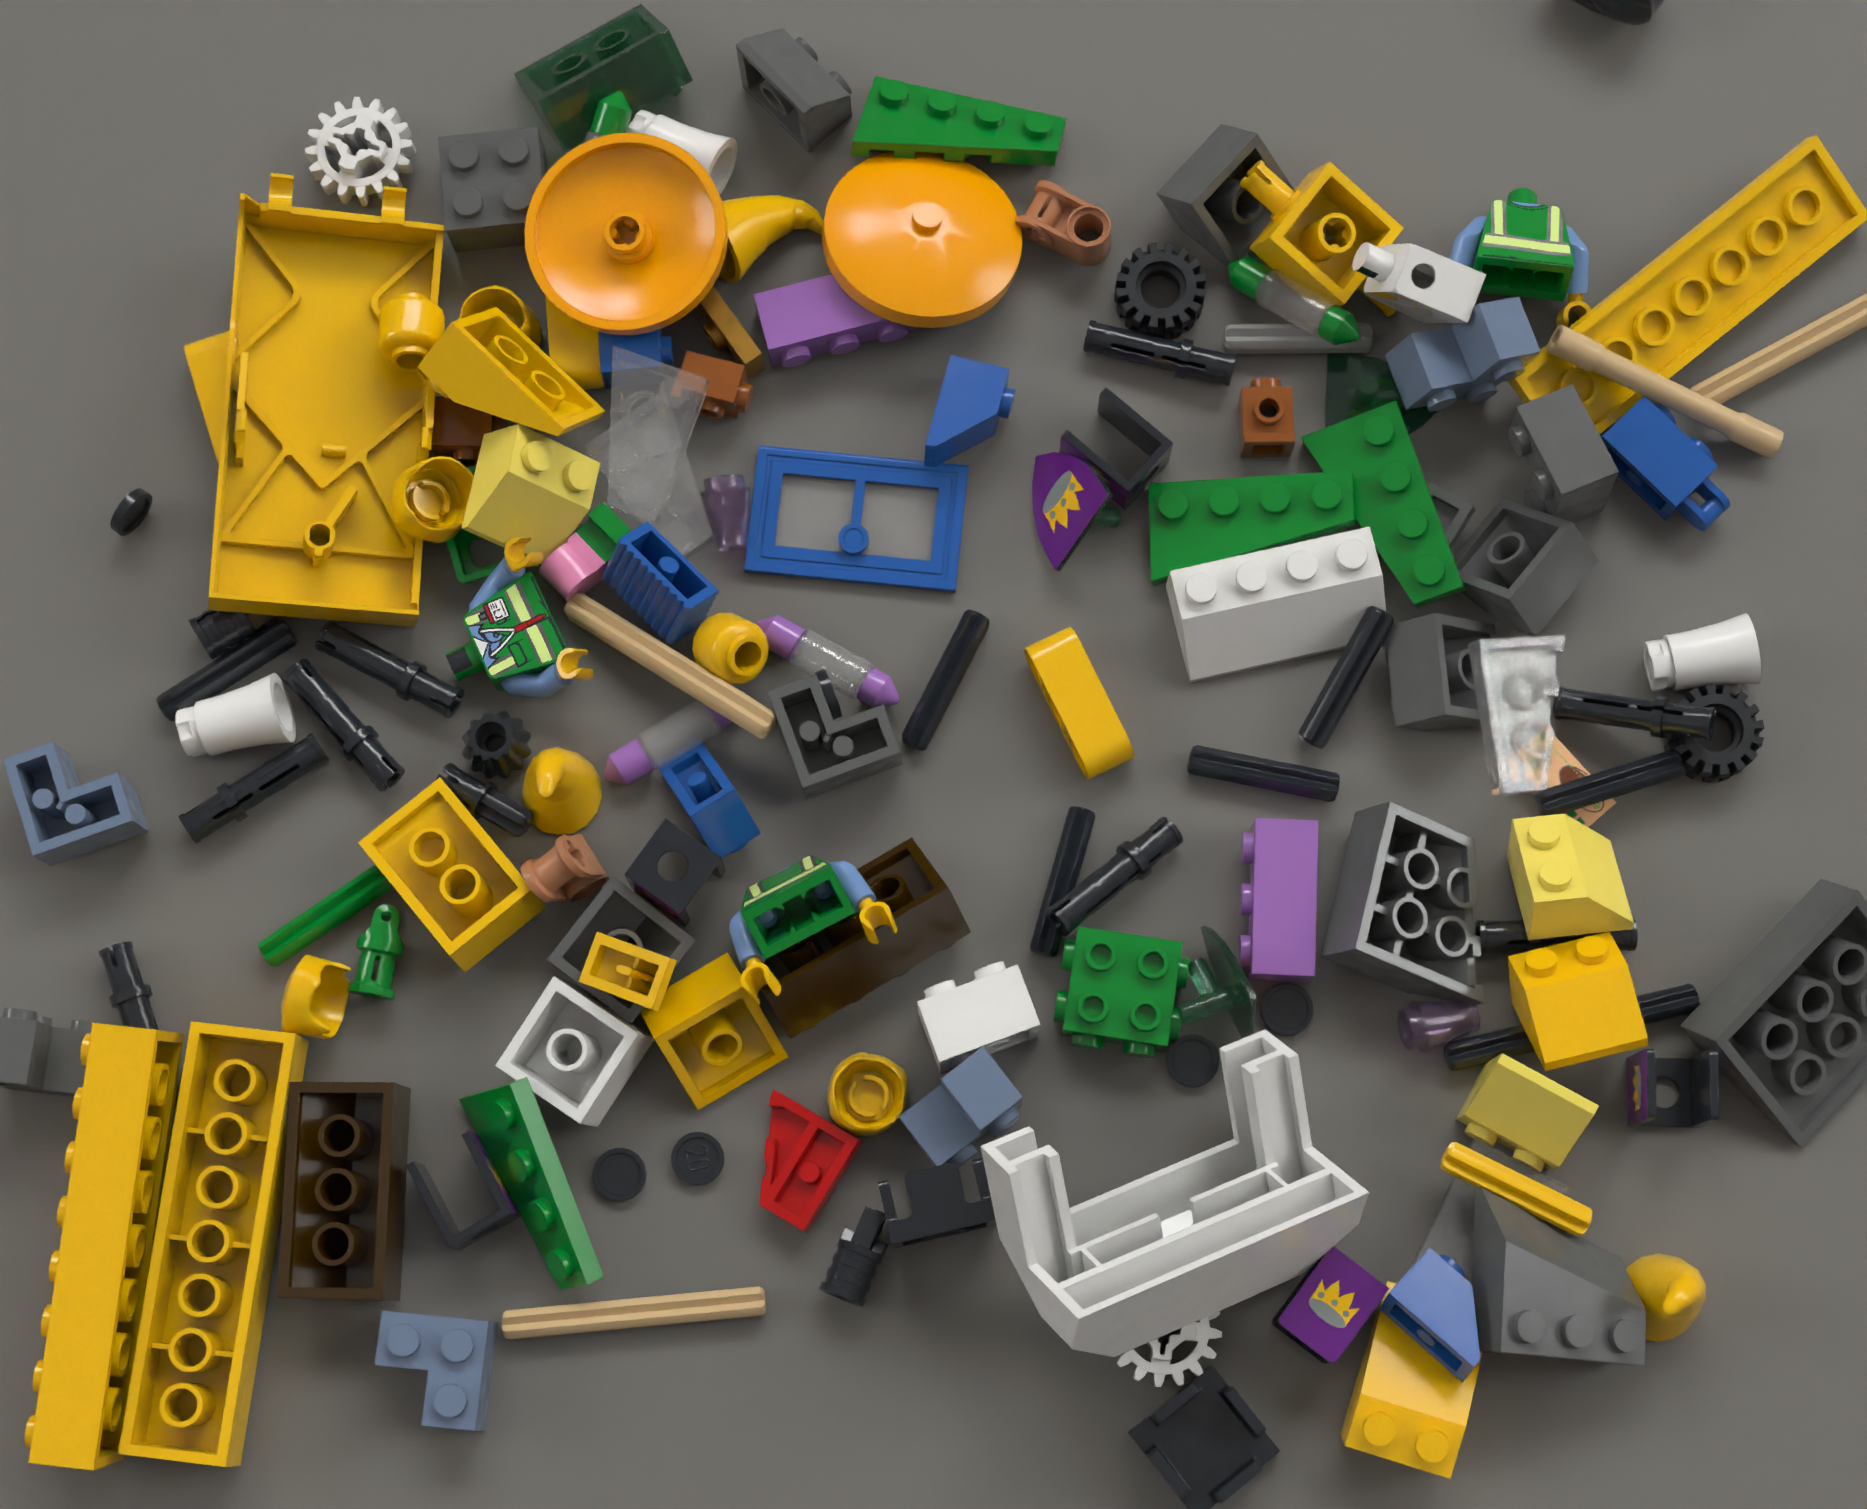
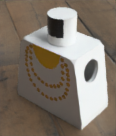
[1352,242,1486,323]

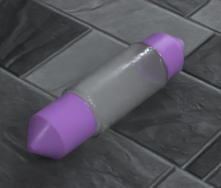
[756,615,900,708]
[603,692,746,786]

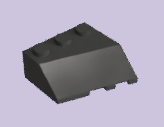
[1321,801,1484,1005]
[1471,1187,1647,1366]

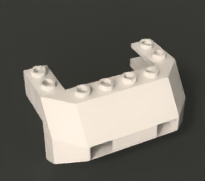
[981,1029,1370,1357]

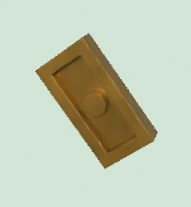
[696,287,765,380]

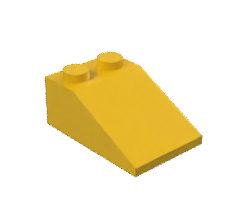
[417,307,605,436]
[358,777,546,973]
[1340,1280,1482,1479]

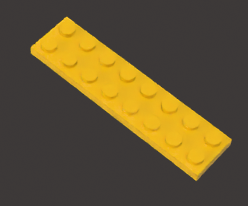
[1508,135,1867,435]

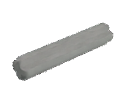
[1224,323,1373,354]

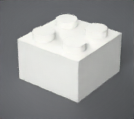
[917,961,1041,1073]
[495,976,654,1127]

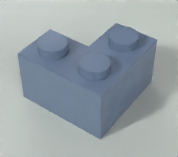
[1385,297,1541,412]
[3,742,149,866]
[899,1046,1023,1168]
[375,1310,498,1431]

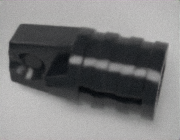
[188,610,277,660]
[819,1206,888,1307]

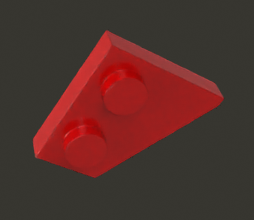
[759,1089,862,1234]

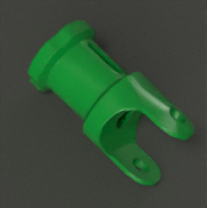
[347,904,405,1000]

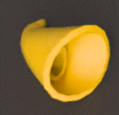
[719,195,823,285]
[521,747,602,835]
[1626,1253,1706,1342]

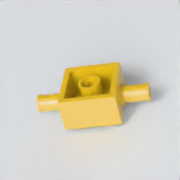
[1239,160,1404,317]

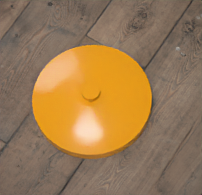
[524,133,728,335]
[822,151,1022,328]

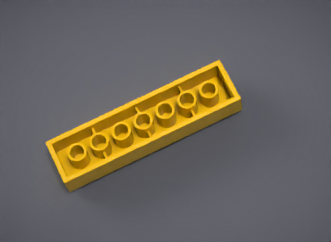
[118,1021,309,1467]
[24,1022,185,1471]

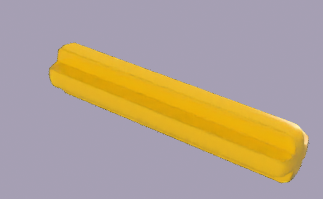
[1440,1142,1592,1237]

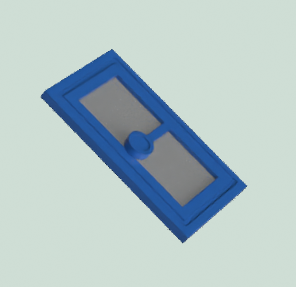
[744,445,969,593]

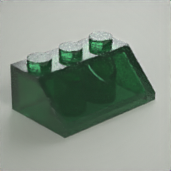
[514,4,693,152]

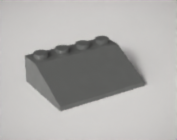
[1680,879,1867,1147]

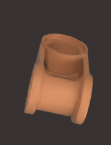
[1015,180,1111,266]
[520,834,609,903]

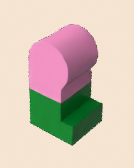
[539,502,632,602]

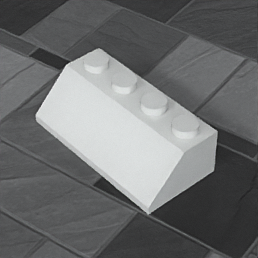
[1166,526,1386,683]

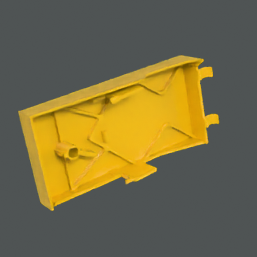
[208,173,445,627]

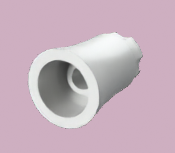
[626,110,738,194]
[1643,613,1761,691]
[175,673,296,757]

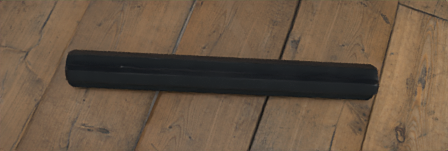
[1444,983,1700,1071]

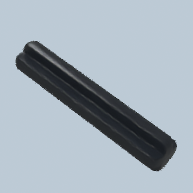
[1298,606,1394,749]
[902,609,989,751]
[156,620,297,721]
[1187,745,1340,802]
[1534,749,1685,816]
[1030,806,1095,957]

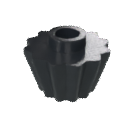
[462,711,531,779]

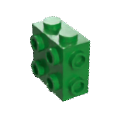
[1053,926,1190,1058]

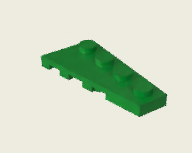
[851,76,1067,166]
[1300,400,1465,608]
[1148,470,1355,586]
[459,1077,604,1290]

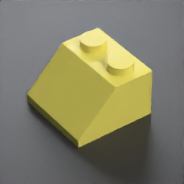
[462,424,600,565]
[1507,814,1634,940]
[1456,1053,1599,1173]

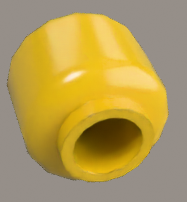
[378,292,445,372]
[692,613,769,684]

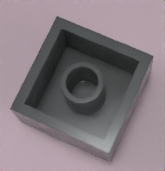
[438,126,547,253]

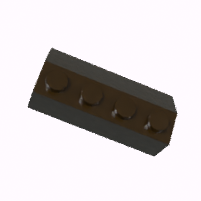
[761,837,971,1039]
[277,1082,411,1301]

